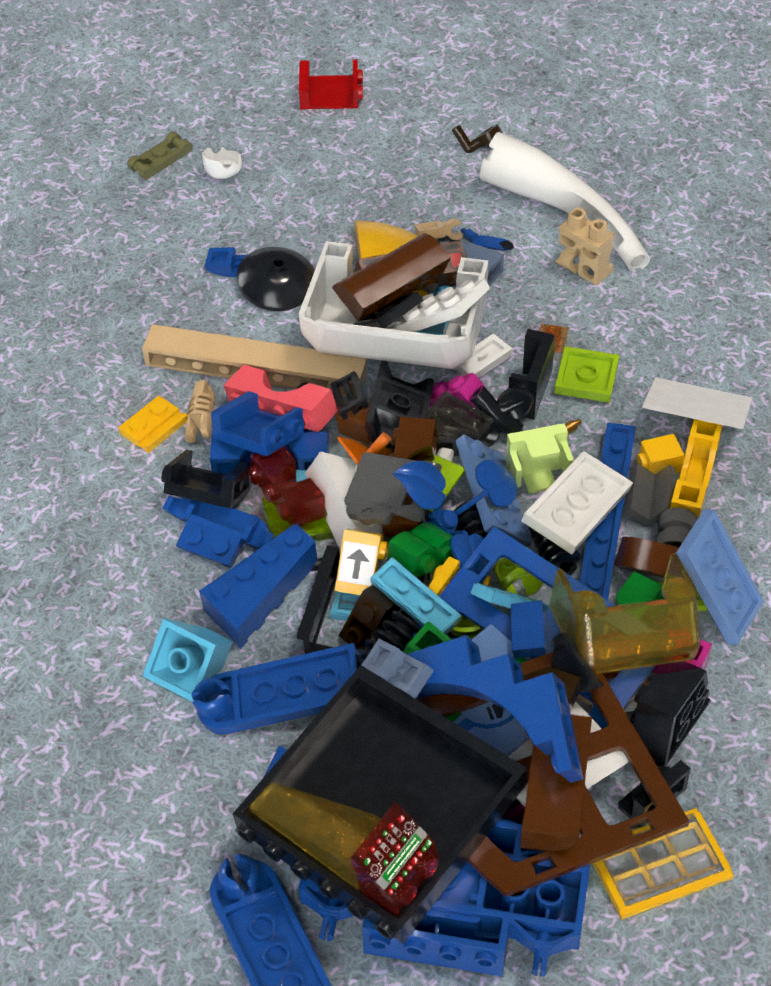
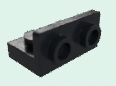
[618,760,691,828]

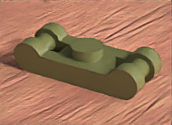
[127,131,193,180]

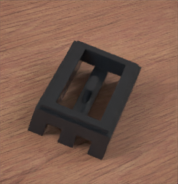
[330,371,369,420]

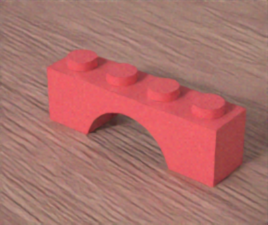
[223,365,338,432]

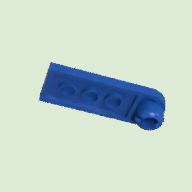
[191,643,359,734]
[210,853,331,986]

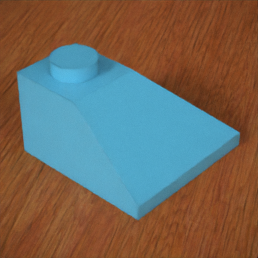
[142,618,233,702]

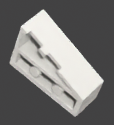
[305,452,383,549]

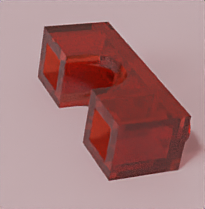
[248,446,325,527]

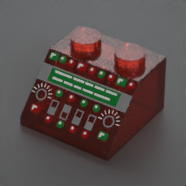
[350,803,439,915]

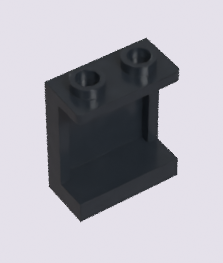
[508,329,555,419]
[161,449,253,509]

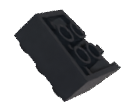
[631,668,711,767]

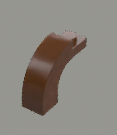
[614,536,695,588]

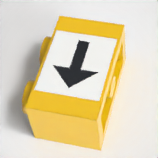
[335,528,388,595]

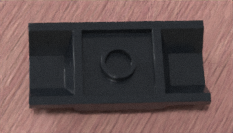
[365,360,434,453]

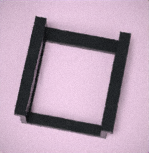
[297,545,426,654]

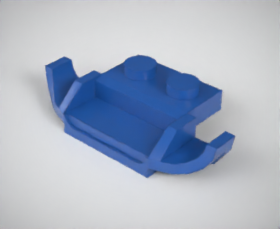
[163,496,274,568]

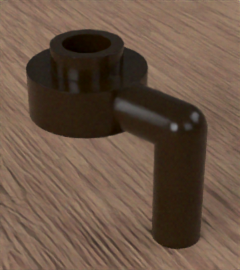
[452,124,503,153]

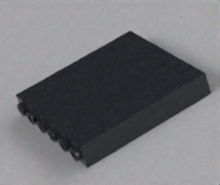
[233,665,527,944]

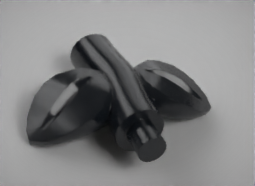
[469,385,534,448]

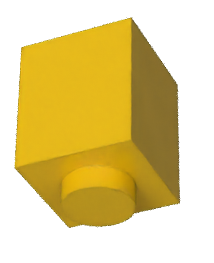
[636,434,684,474]

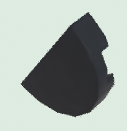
[551,632,604,692]

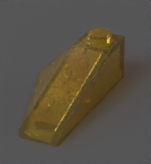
[249,782,403,889]

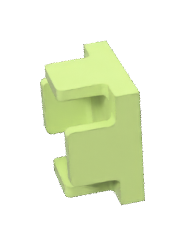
[505,423,574,494]

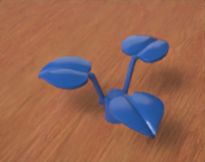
[393,459,517,584]

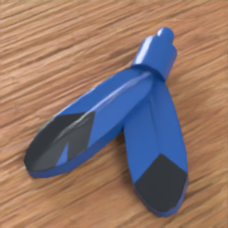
[460,228,514,251]

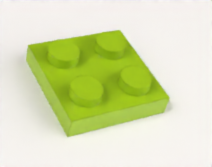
[554,346,620,403]

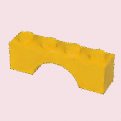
[670,419,723,518]

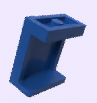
[211,391,304,456]

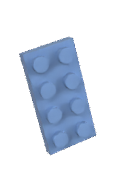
[456,434,532,547]
[676,510,764,645]

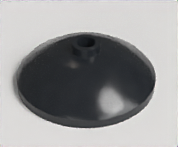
[237,247,315,311]

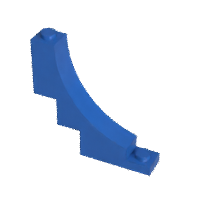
[406,635,584,783]

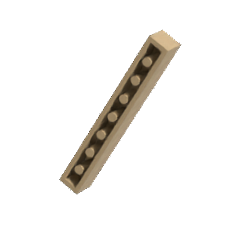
[142,324,368,398]

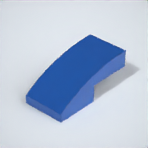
[205,247,247,277]

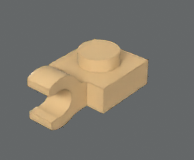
[414,218,463,241]

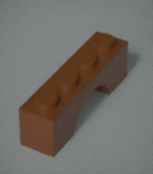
[382,417,439,537]

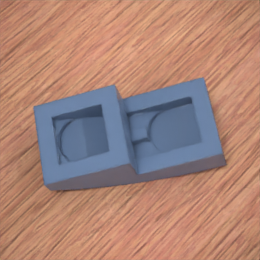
[362,639,434,699]

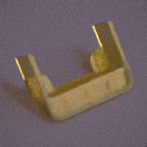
[549,554,700,674]

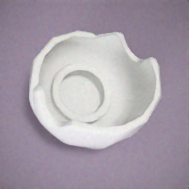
[202,147,242,179]

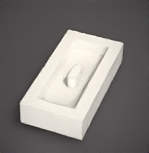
[454,333,513,379]

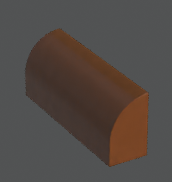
[332,233,451,322]
[520,714,592,851]

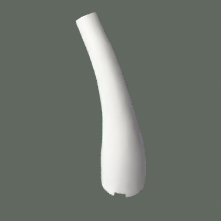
[480,132,650,271]

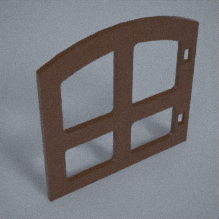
[418,641,689,897]

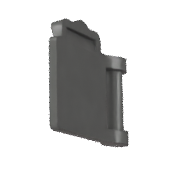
[344,452,442,526]

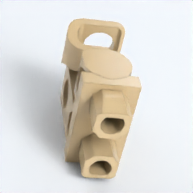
[555,207,615,285]

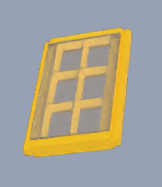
[593,808,734,920]

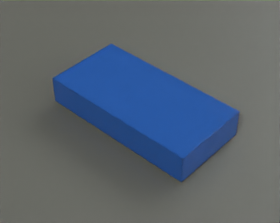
[510,600,546,658]

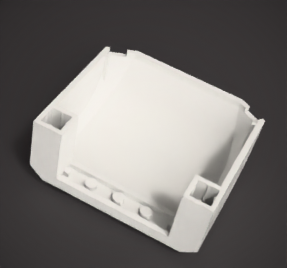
[299,241,489,369]

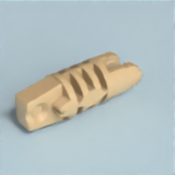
[185,380,215,443]

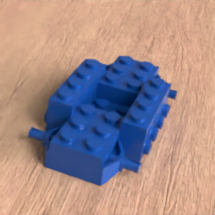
[299,819,590,977]

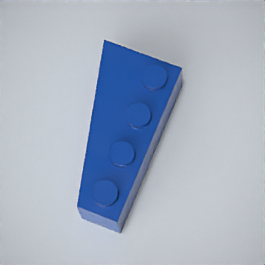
[199,523,318,649]

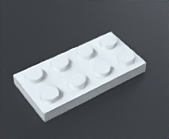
[385,279,490,332]
[521,451,633,554]

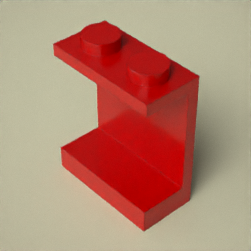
[299,59,363,110]

